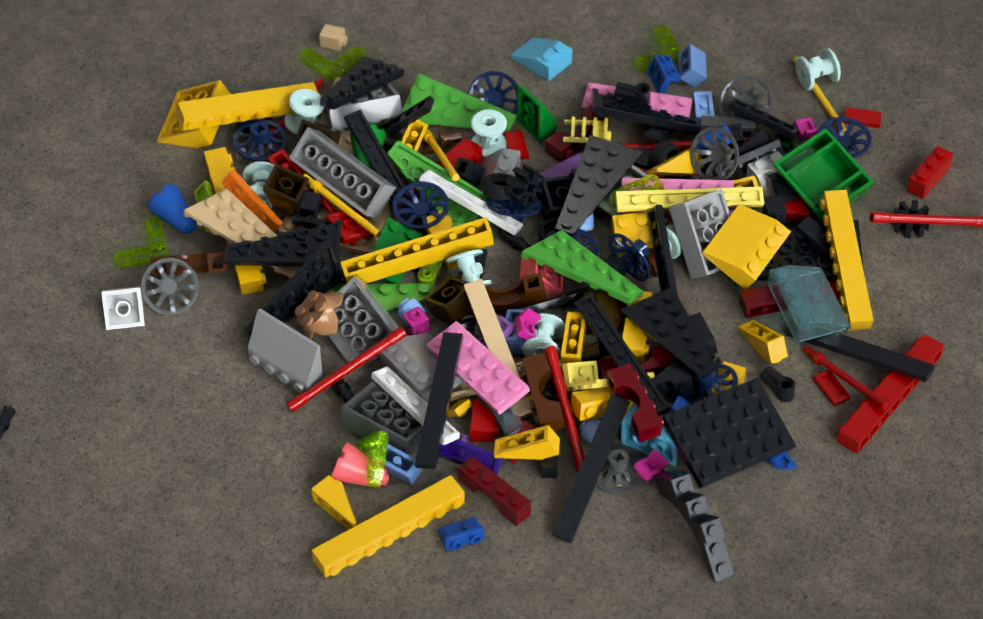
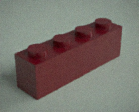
[739,276,820,319]

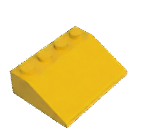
[157,80,231,148]
[701,204,791,290]

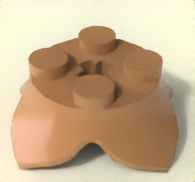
[295,290,344,339]

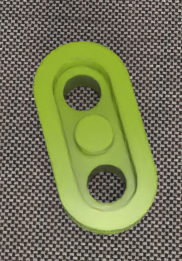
[418,260,443,284]

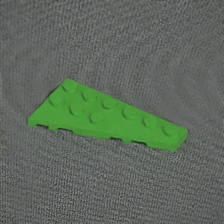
[402,74,517,132]
[387,140,488,227]
[521,230,643,304]
[326,283,433,312]

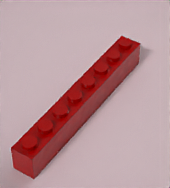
[837,334,944,454]

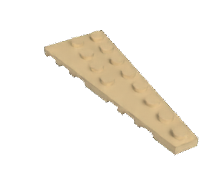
[184,189,300,279]

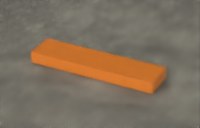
[222,169,283,233]

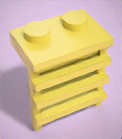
[563,116,611,143]
[562,360,609,391]

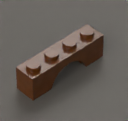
[150,251,228,277]
[470,273,547,316]
[520,353,565,431]

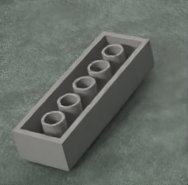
[289,127,396,219]

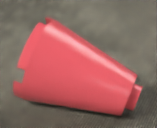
[332,442,390,489]

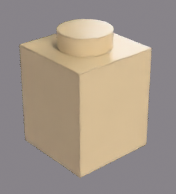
[319,24,347,51]

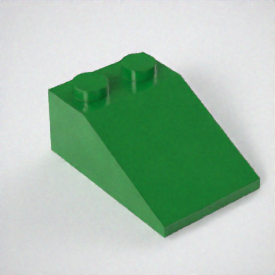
[517,84,557,142]
[372,217,422,284]

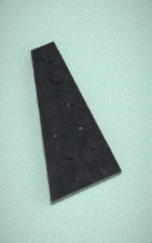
[555,135,643,237]
[685,138,781,180]
[224,220,341,267]
[244,239,343,341]

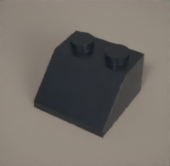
[535,175,575,221]

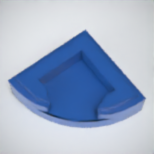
[768,452,797,470]

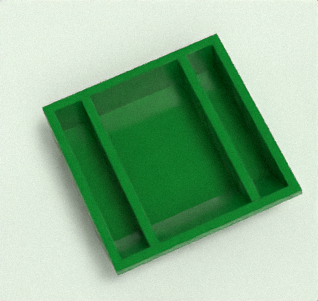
[772,128,874,220]

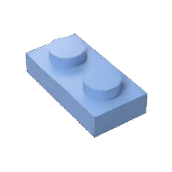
[693,92,714,122]

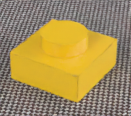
[447,399,473,418]

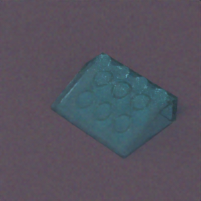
[768,265,851,343]

